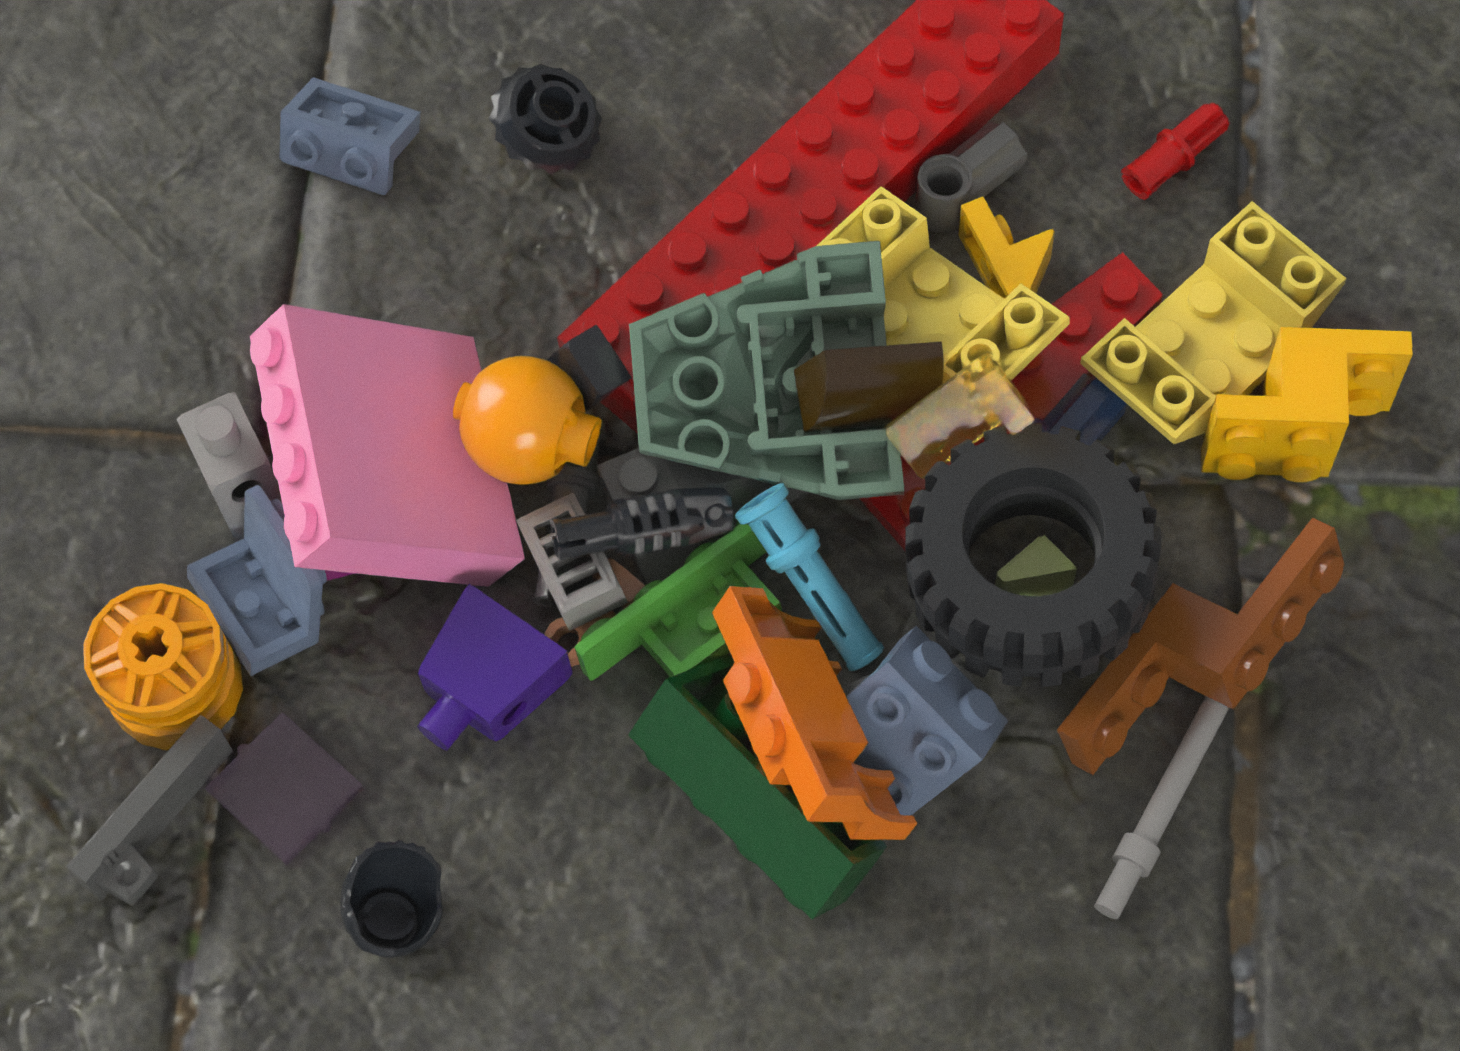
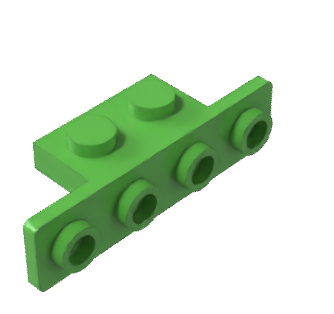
[575,521,782,681]

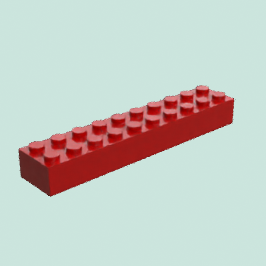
[557,0,1064,434]

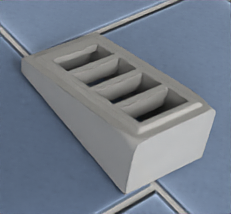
[516,492,628,631]

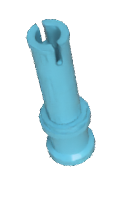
[735,483,884,671]

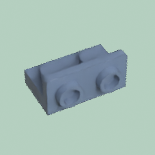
[279,77,421,195]

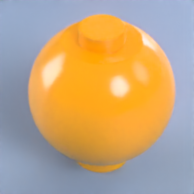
[453,356,602,485]

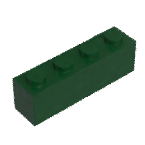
[628,654,888,920]

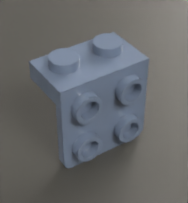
[187,485,327,676]
[846,626,1008,816]

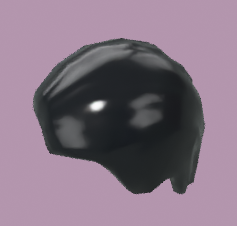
[340,840,443,959]

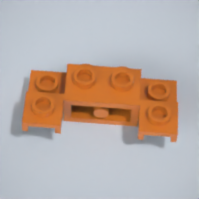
[712,586,917,840]

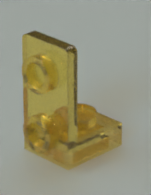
[885,351,1035,479]

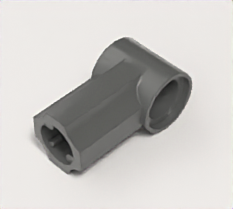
[914,121,1027,233]

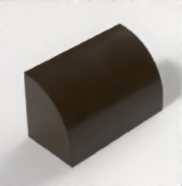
[794,341,944,432]

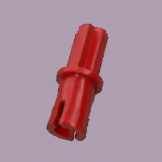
[1121,103,1230,200]

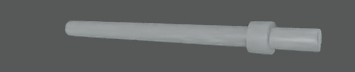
[1094,696,1229,919]

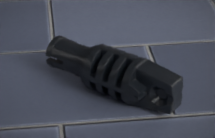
[550,487,734,561]

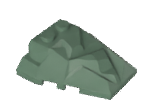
[629,241,904,500]

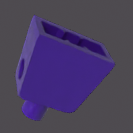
[417,583,573,751]

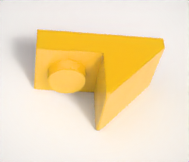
[958,196,1055,299]

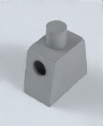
[177,392,282,542]

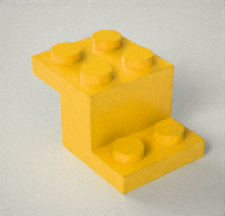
[1201,327,1413,482]

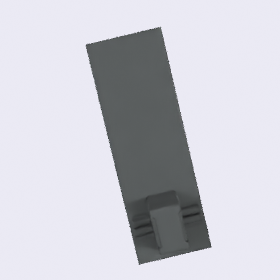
[66,714,233,905]

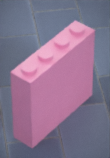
[250,304,525,587]

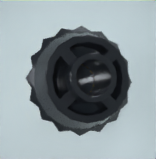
[489,64,602,175]

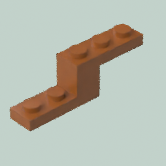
[1057,518,1345,775]

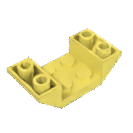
[817,187,1070,407]
[1080,201,1347,444]

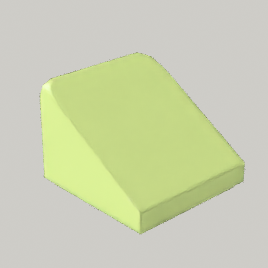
[995,535,1077,596]

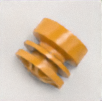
[83,583,243,751]

